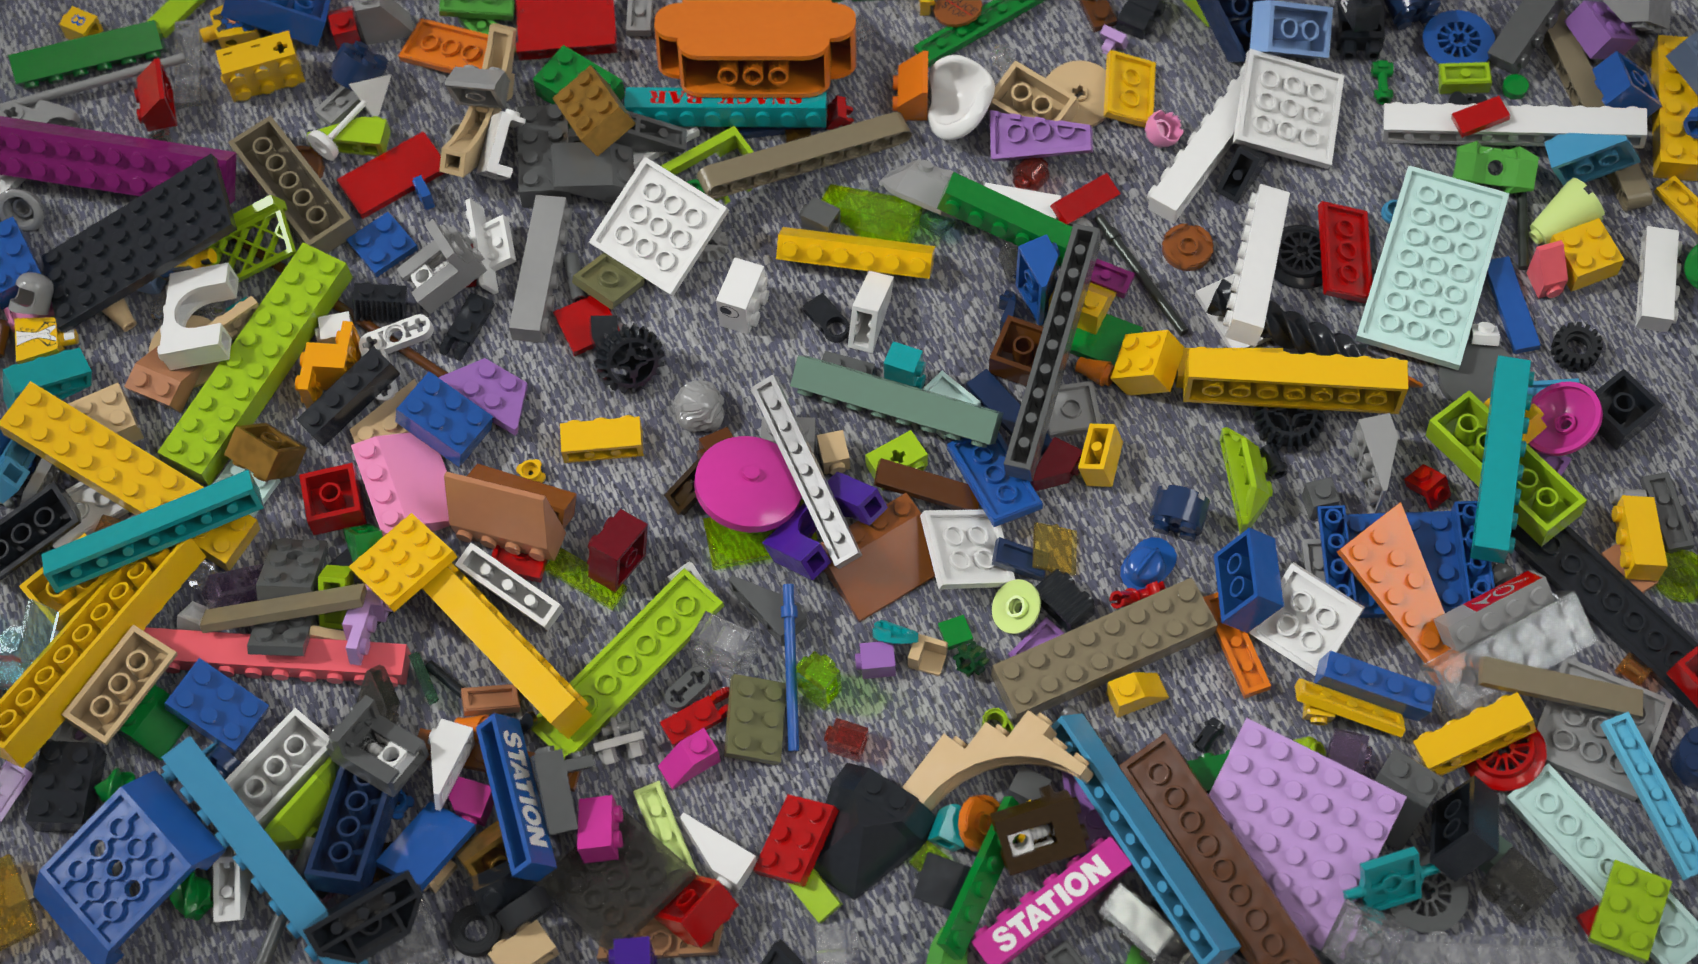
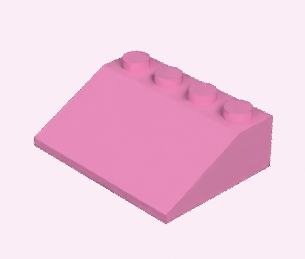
[351,433,450,537]

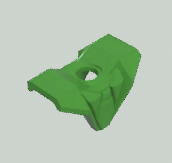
[1452,141,1539,193]

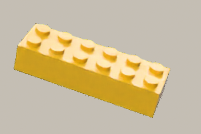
[1651,35,1698,181]

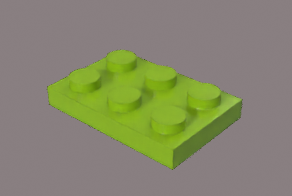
[1588,859,1672,964]

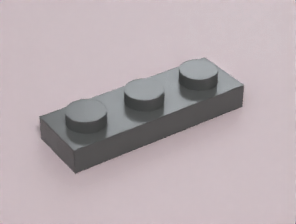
[1640,472,1695,554]

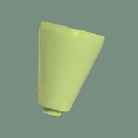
[1529,178,1605,245]

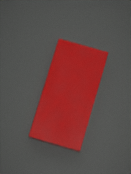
[336,131,445,219]
[1318,201,1373,304]

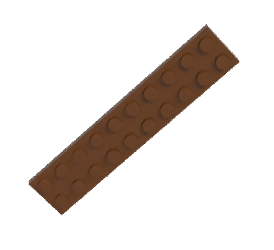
[1119,733,1322,964]

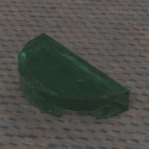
[408,652,439,706]

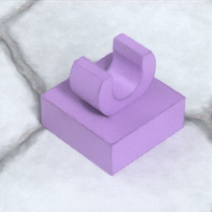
[1100,25,1129,55]

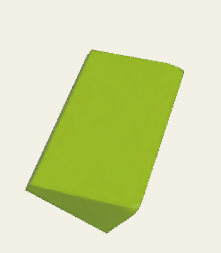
[1438,62,1492,94]

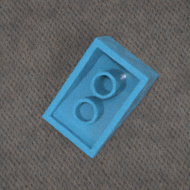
[1544,133,1641,186]

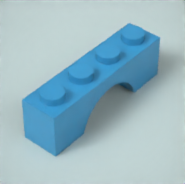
[0,439,36,504]

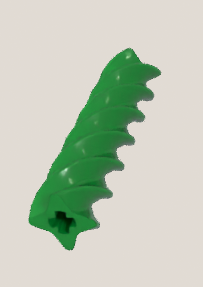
[95,768,213,921]

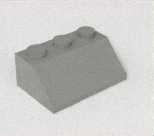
[1603,0,1672,34]

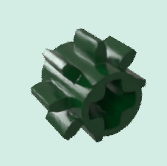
[953,641,990,678]

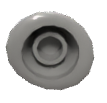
[0,189,44,231]

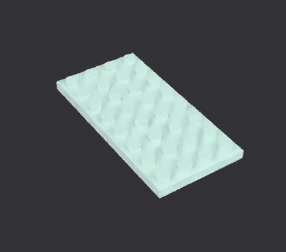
[1355,166,1509,370]

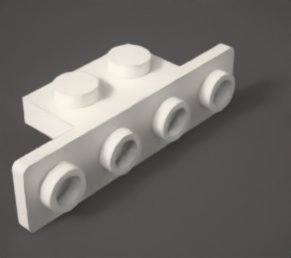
[465,198,516,294]

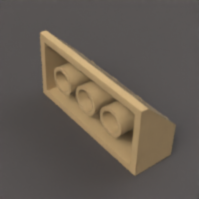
[62,625,178,745]

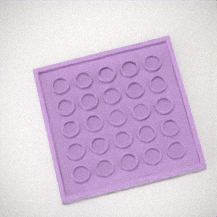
[1209,718,1407,955]

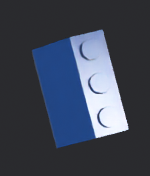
[1016,234,1060,326]

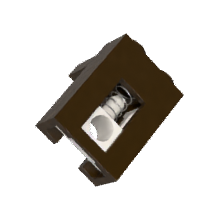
[989,785,1089,876]

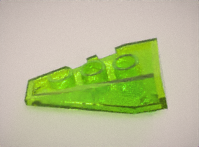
[821,184,922,243]

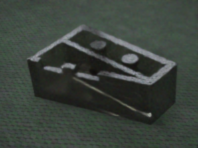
[1094,879,1192,964]

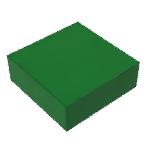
[938,614,974,651]

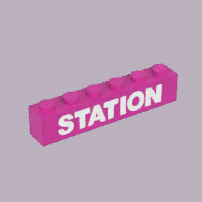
[971,836,1132,964]

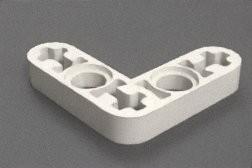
[359,314,434,404]

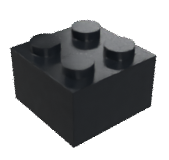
[1594,369,1663,450]

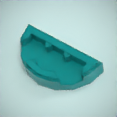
[872,620,918,644]

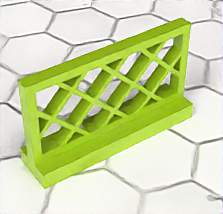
[204,195,296,283]

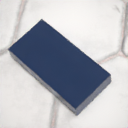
[991,537,1049,581]

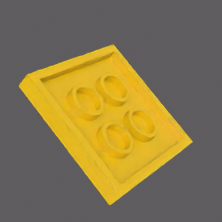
[349,513,457,612]

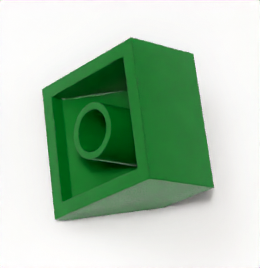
[117,684,189,761]

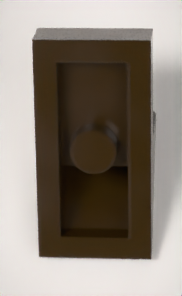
[664,459,700,516]

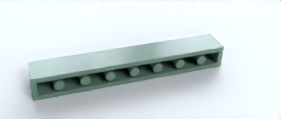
[790,355,1004,448]

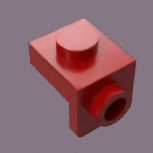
[1404,464,1451,510]

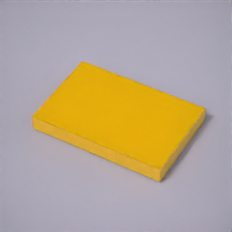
[1104,50,1156,128]

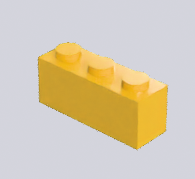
[560,415,644,463]
[1611,495,1668,581]

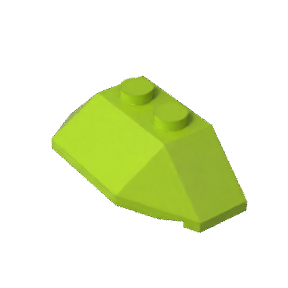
[1219,427,1273,534]
[264,757,340,851]

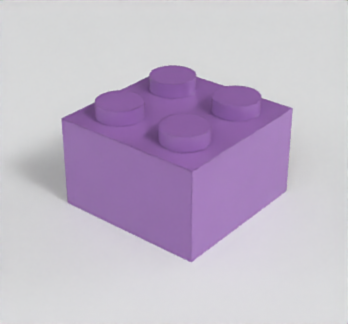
[1564,0,1640,59]

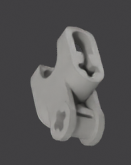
[0,100,81,128]

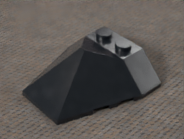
[813,763,936,900]

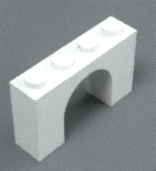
[157,262,239,370]

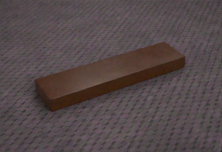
[874,458,979,510]

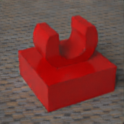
[826,95,854,130]

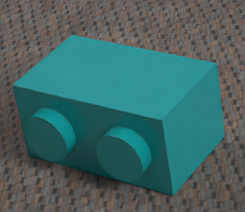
[884,341,926,389]

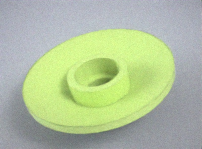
[992,579,1041,634]

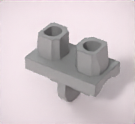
[593,716,645,766]

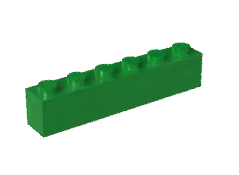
[8,20,166,89]
[936,172,1073,266]

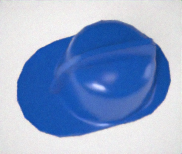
[1120,537,1177,590]

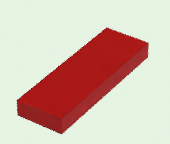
[1050,173,1120,225]

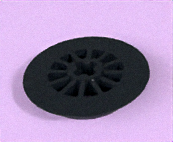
[1274,224,1323,289]

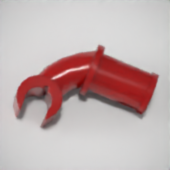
[1109,581,1166,609]

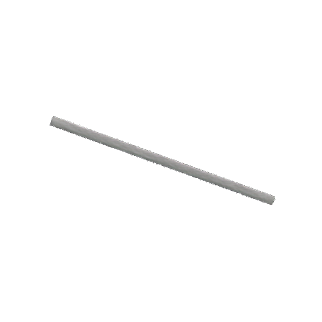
[0,53,187,109]

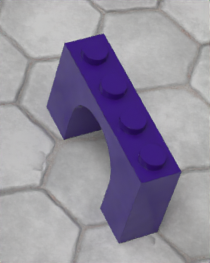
[763,471,888,581]

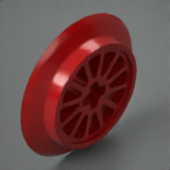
[1464,727,1547,791]

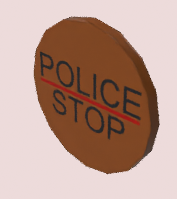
[934,0,983,27]

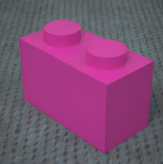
[577,795,623,863]

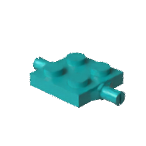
[1343,847,1440,915]

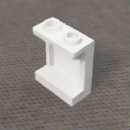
[476,109,526,181]

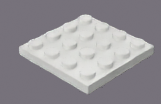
[1233,49,1344,169]
[589,157,729,296]

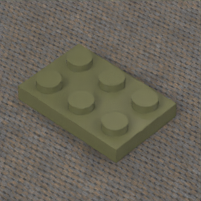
[724,674,786,765]

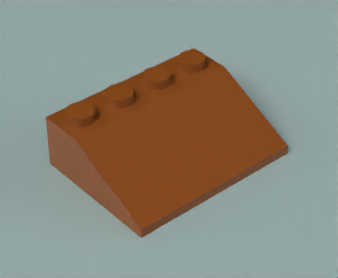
[820,492,935,622]

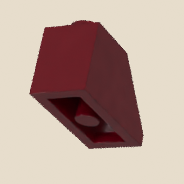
[1030,437,1083,491]

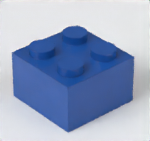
[1592,51,1662,118]

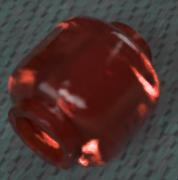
[1012,157,1050,191]

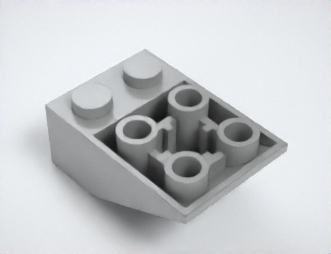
[1349,413,1398,513]

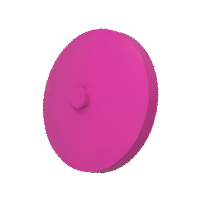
[694,436,802,533]

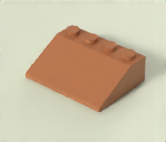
[444,471,566,561]

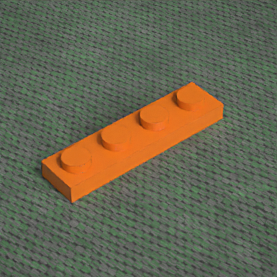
[1203,592,1271,699]

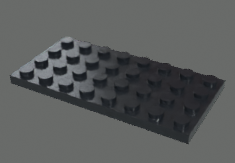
[42,153,237,333]

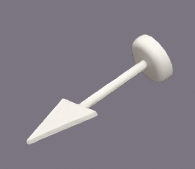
[307,74,391,161]

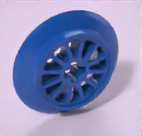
[1423,10,1495,64]

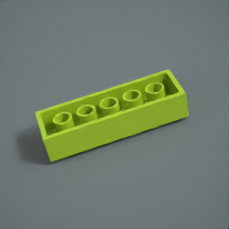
[1425,390,1587,547]

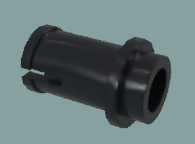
[1260,443,1288,479]
[1192,717,1225,754]

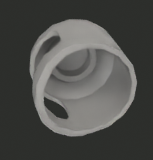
[8,272,54,315]

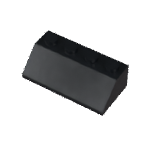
[0,481,82,581]

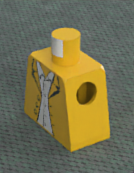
[14,317,79,364]

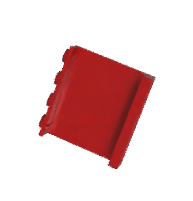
[516,0,617,61]

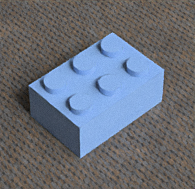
[1250,0,1333,59]

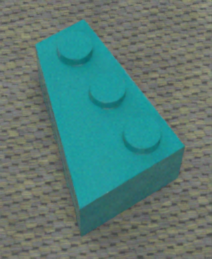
[3,347,92,409]

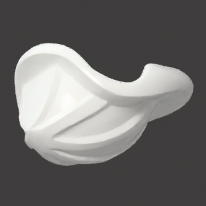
[928,55,995,140]

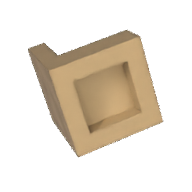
[908,634,948,676]

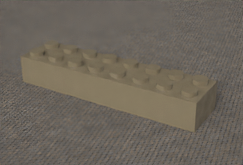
[991,577,1218,724]

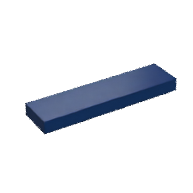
[1486,256,1541,354]

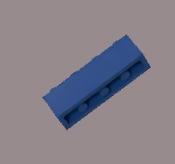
[1314,650,1436,721]

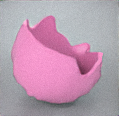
[1145,110,1184,148]

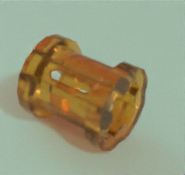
[1614,652,1653,686]

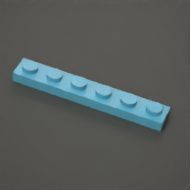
[1600,712,1698,881]

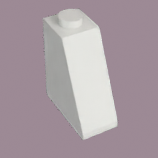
[848,271,894,353]

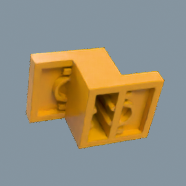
[295,321,361,409]

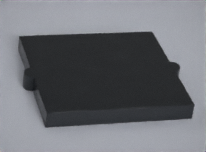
[913,852,971,911]

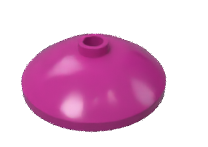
[1529,382,1603,456]

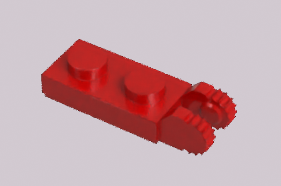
[660,686,729,748]

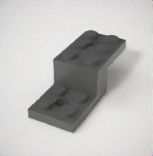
[247,538,328,656]

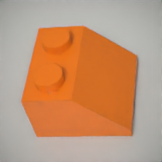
[893,51,928,121]

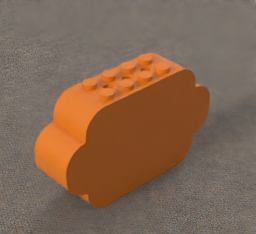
[654,0,857,98]

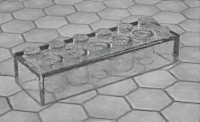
[1420,591,1598,719]

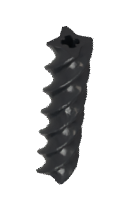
[1206,279,1368,357]

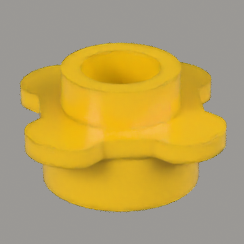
[516,459,546,483]

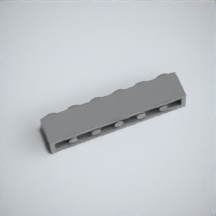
[509,195,572,343]

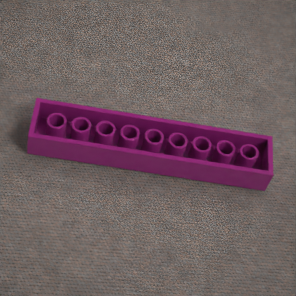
[0,116,237,205]

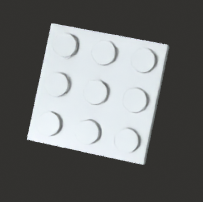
[920,510,1015,589]
[1249,562,1365,676]

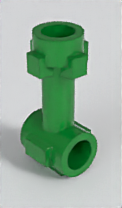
[1371,60,1394,105]

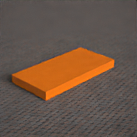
[398,18,488,74]

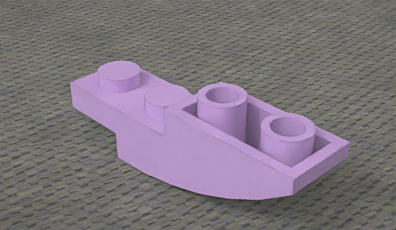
[342,585,392,665]

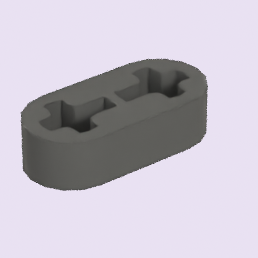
[665,666,711,712]

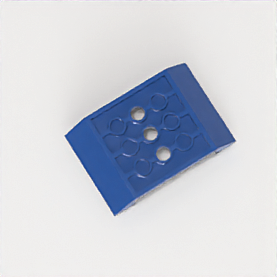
[1317,501,1495,618]
[33,770,227,964]

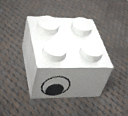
[716,258,769,334]

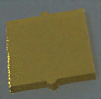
[1033,522,1077,576]

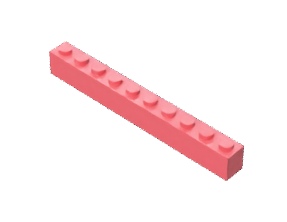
[144,627,411,688]

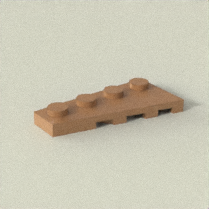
[597,903,724,962]

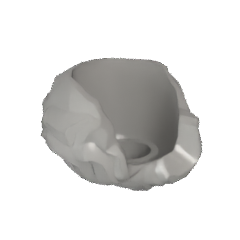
[674,379,724,432]

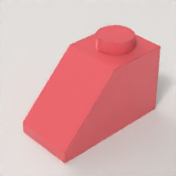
[1526,240,1568,299]

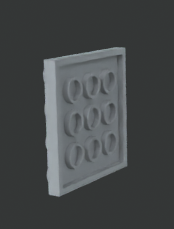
[1526,656,1673,801]

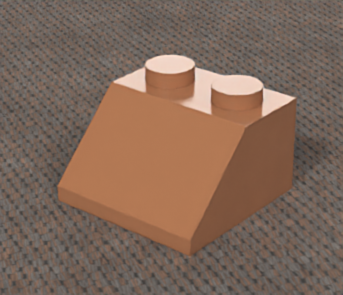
[124,346,204,413]

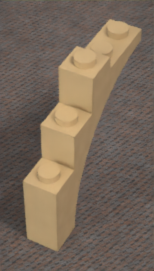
[439,23,517,177]
[902,710,1094,811]

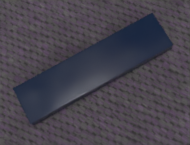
[966,368,1053,456]

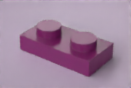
[1090,259,1135,299]

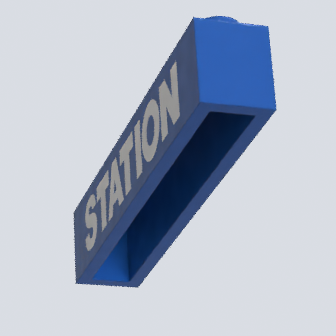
[476,713,557,882]

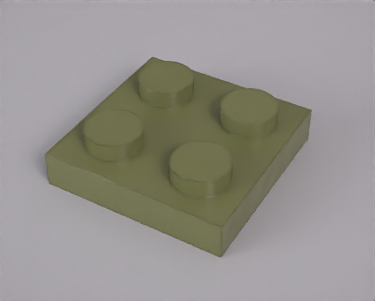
[572,252,645,310]

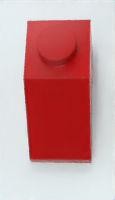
[328,6,361,50]

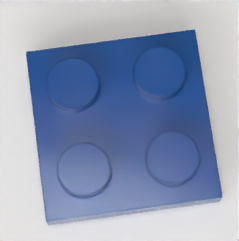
[346,212,419,278]

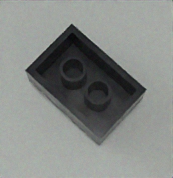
[25,740,107,833]
[1430,775,1500,882]

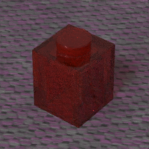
[824,718,869,762]

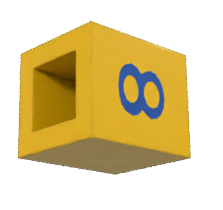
[59,6,103,40]

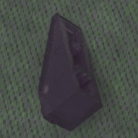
[201,564,264,609]

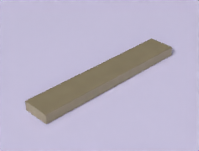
[199,583,367,633]
[1478,656,1643,720]

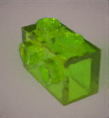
[796,651,842,710]

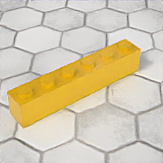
[776,227,935,279]

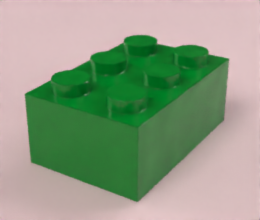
[533,45,625,104]

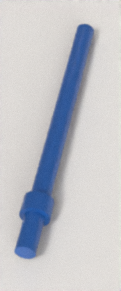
[781,584,799,752]

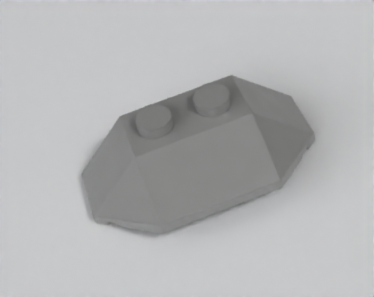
[879,159,958,219]

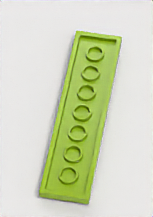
[531,568,724,760]

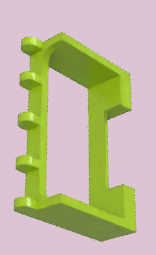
[661,126,753,205]

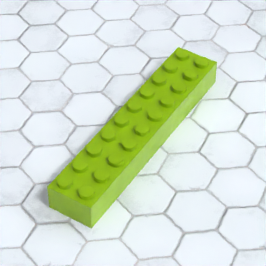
[157,242,353,486]

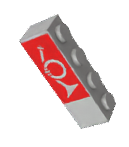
[1433,570,1555,652]

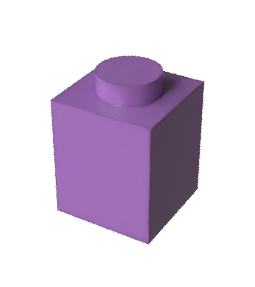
[855,641,896,679]

